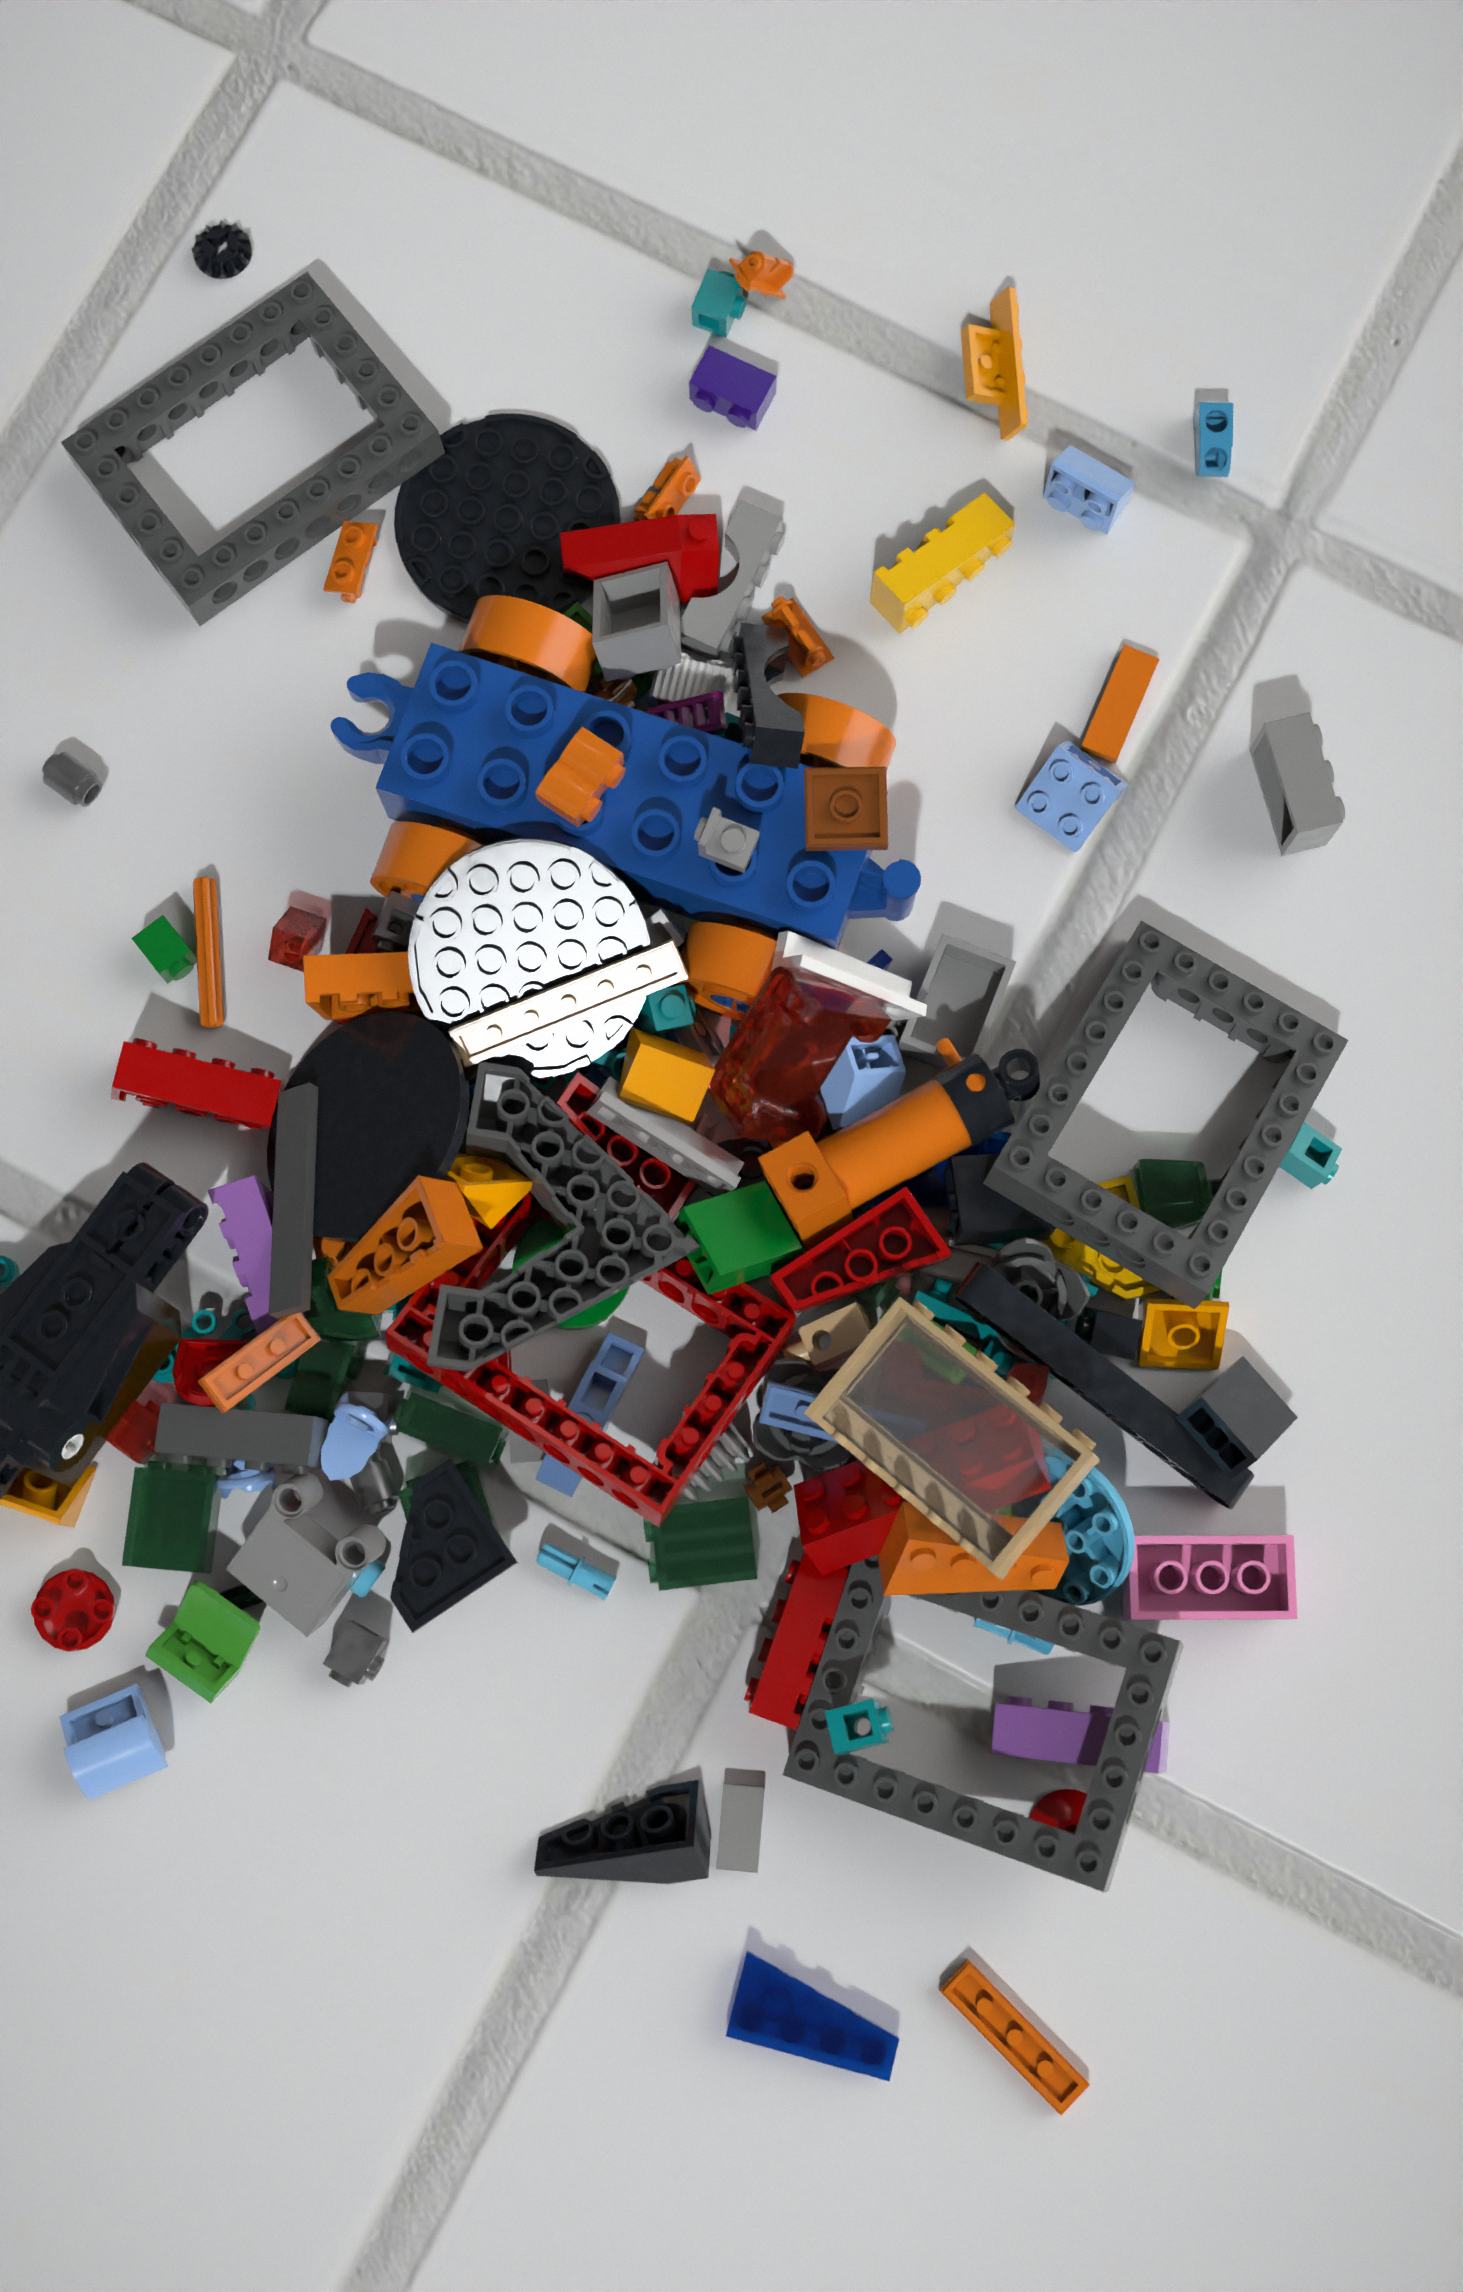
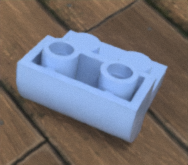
[59,1683,168,1800]

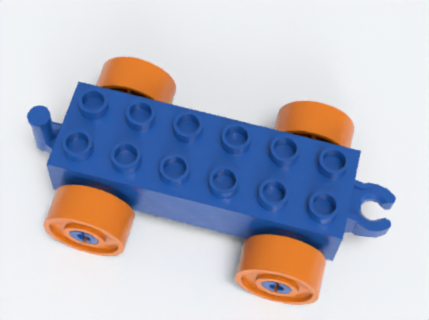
[330,595,921,1031]

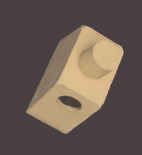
[782,1302,873,1368]

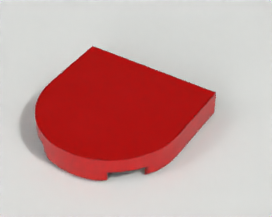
[172,1338,251,1407]

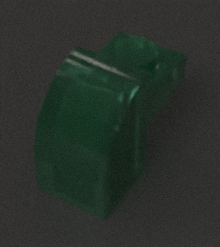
[305,1257,382,1342]

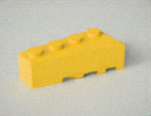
[870,492,1015,634]

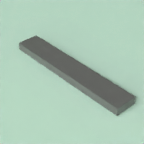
[268,1082,318,1318]

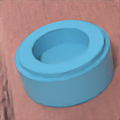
[350,1558,386,1598]

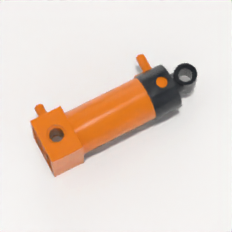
[758,1038,1040,1252]

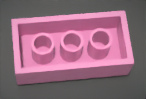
[1123,1535,1297,1620]

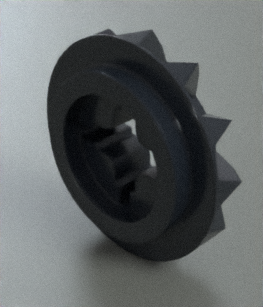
[191,221,252,279]

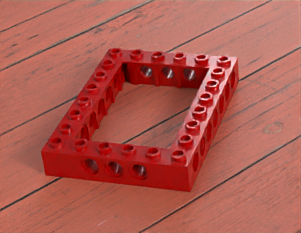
[385,1191,797,1527]

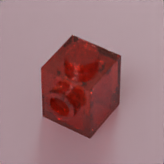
[268,906,327,972]
[104,1399,161,1465]

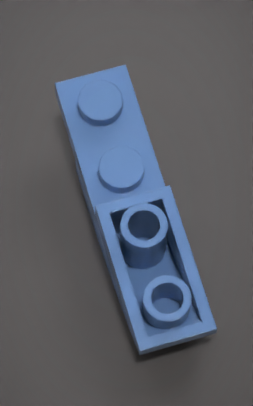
[536,1332,645,1497]

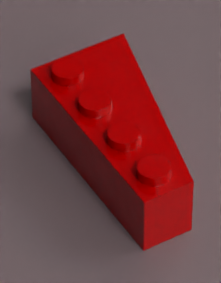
[111,1038,282,1132]

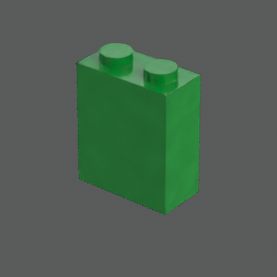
[673,1181,802,1295]

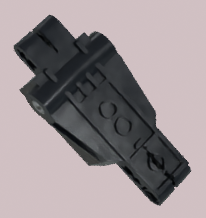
[0,1162,209,1499]

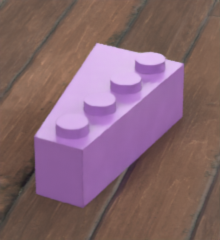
[208,1175,317,1336]
[991,1696,1170,1774]

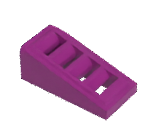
[646,691,727,735]

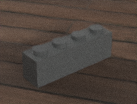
[154,1403,329,1475]

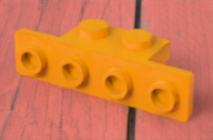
[960,287,1028,441]

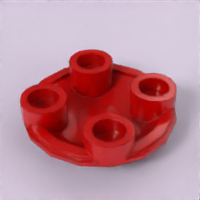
[31,1569,116,1652]

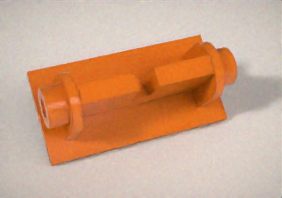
[728,251,794,299]
[633,456,701,521]
[323,521,378,604]
[761,596,834,679]

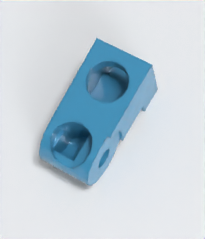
[1193,402,1233,477]

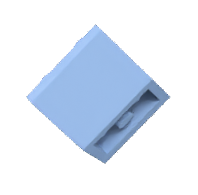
[1043,445,1136,535]
[809,1035,906,1130]

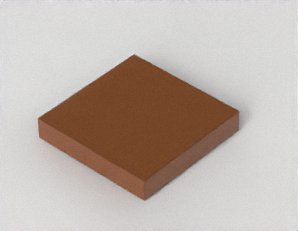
[804,767,888,851]

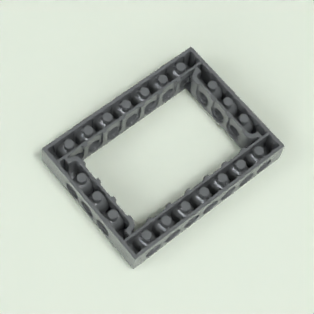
[61,272,445,626]
[983,921,1348,1309]
[782,1554,1184,1892]

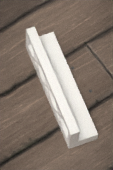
[771,931,927,1021]

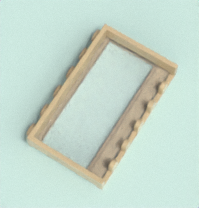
[804,1297,1101,1580]

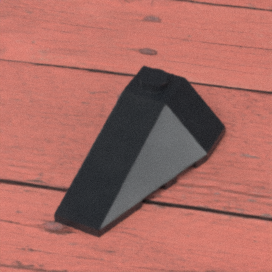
[534,1780,711,1884]

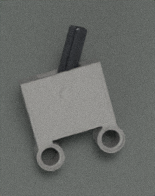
[219,1472,386,1637]

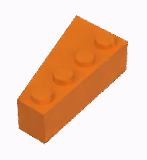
[303,951,422,1021]
[327,1176,483,1315]
[878,1501,1069,1596]

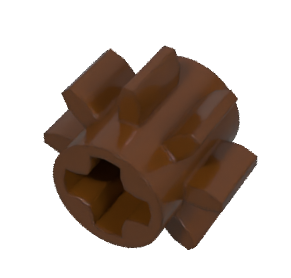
[590,672,637,708]
[743,1462,793,1513]

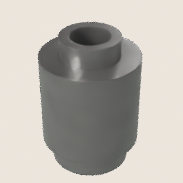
[42,752,102,807]
[350,1452,400,1515]

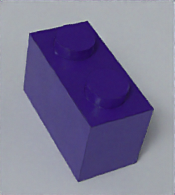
[689,345,777,431]

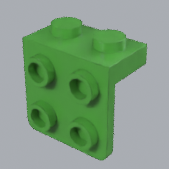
[145,1580,261,1703]

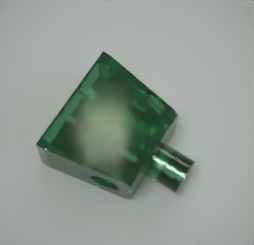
[1133,1159,1223,1231]

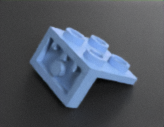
[1016,740,1129,852]

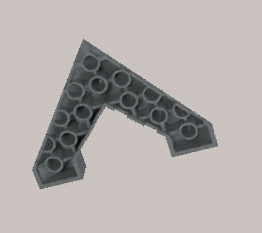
[427,1061,700,1372]

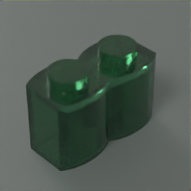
[285,1334,364,1424]

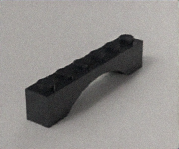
[730,622,805,769]

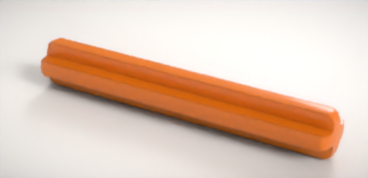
[193,877,224,1028]

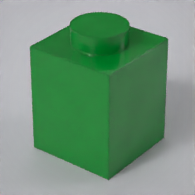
[131,915,197,984]

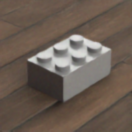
[592,562,681,682]
[1249,712,1345,856]
[898,933,1016,1070]

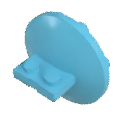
[1011,1448,1135,1606]

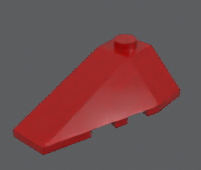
[560,514,719,605]

